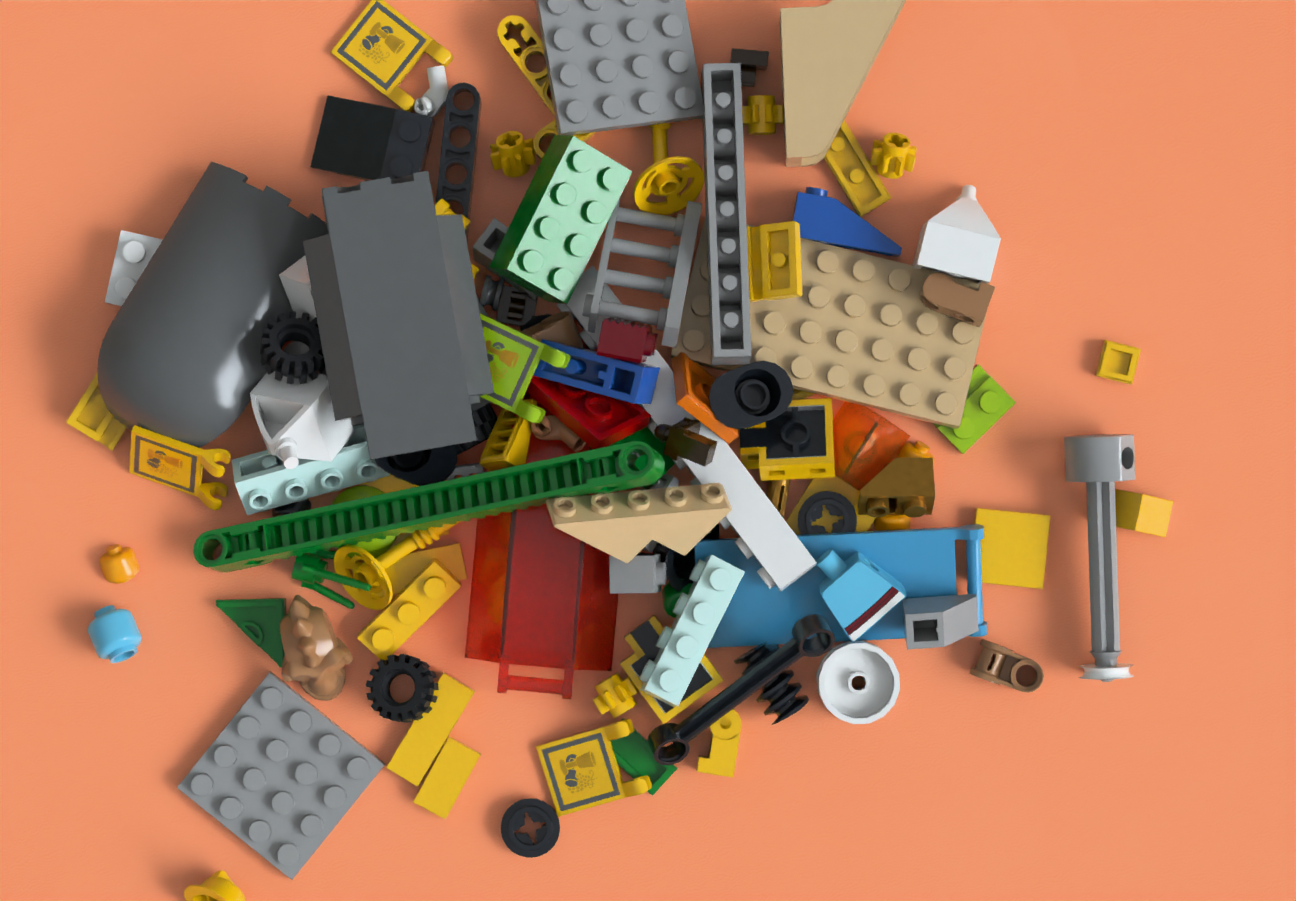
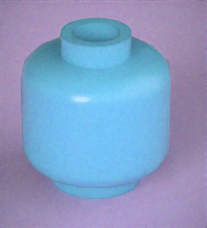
[87,605,142,663]

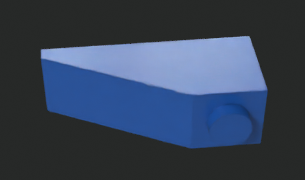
[792,187,902,257]
[534,339,660,404]

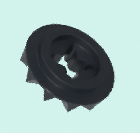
[798,491,857,534]
[501,798,560,858]

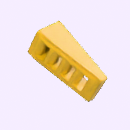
[480,399,537,471]

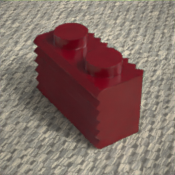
[597,317,658,363]

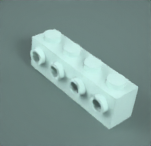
[232,424,390,515]
[639,555,745,707]

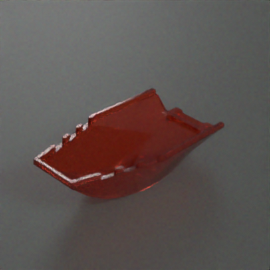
[465,391,620,700]

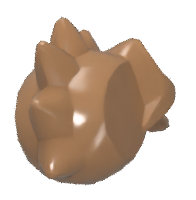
[280,595,353,701]

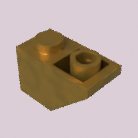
[857,458,935,518]

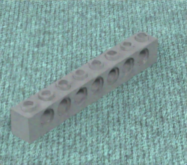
[701,63,751,366]

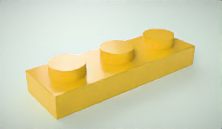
[357,558,461,660]

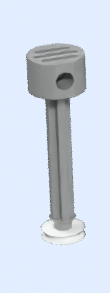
[1064,434,1136,682]

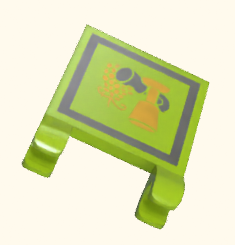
[480,313,570,423]

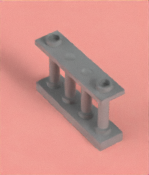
[582,196,702,348]

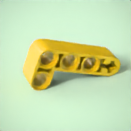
[497,15,595,160]

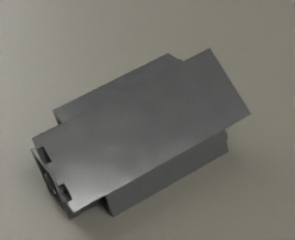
[303,171,494,459]

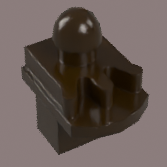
[654,417,717,467]

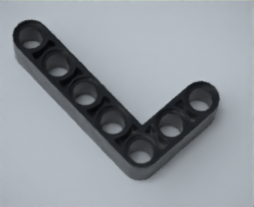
[436,83,482,244]

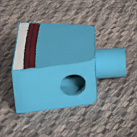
[816,549,906,643]

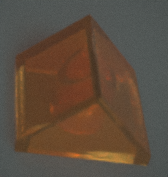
[833,401,910,491]

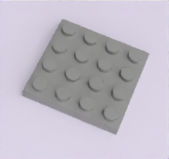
[535,0,704,135]
[177,672,386,880]

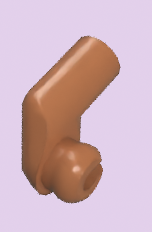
[530,415,586,452]

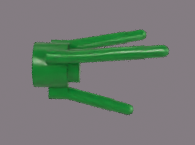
[292,550,378,609]

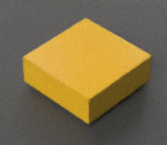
[1095,340,1141,385]

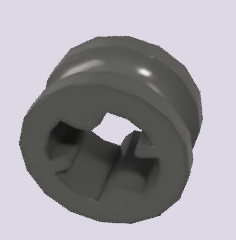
[480,275,505,311]

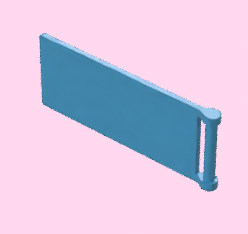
[694,524,987,648]

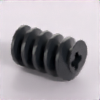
[734,642,809,725]

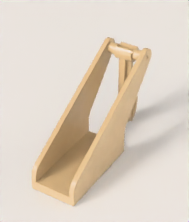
[780,0,906,167]

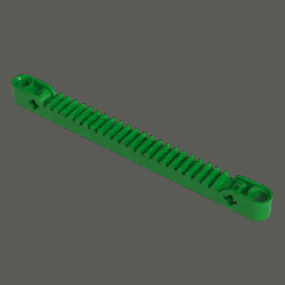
[193,441,664,573]

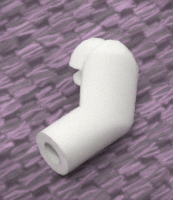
[414,66,449,117]

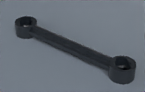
[648,614,835,765]

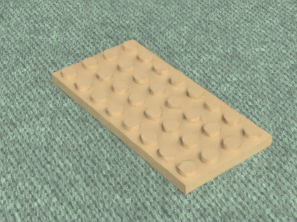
[670,216,993,429]

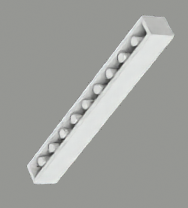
[557,266,817,592]

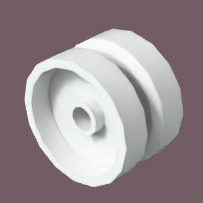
[816,640,900,724]

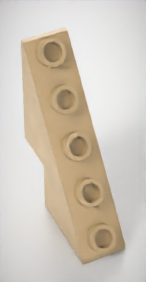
[546,483,732,564]

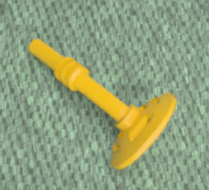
[633,123,705,215]
[334,521,461,610]

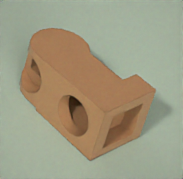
[920,272,995,327]

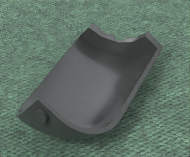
[97,161,328,448]

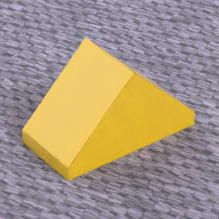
[1115,489,1173,537]

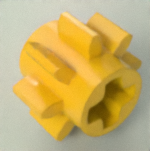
[742,95,784,135]
[490,131,536,177]
[870,132,917,179]
[593,672,638,719]

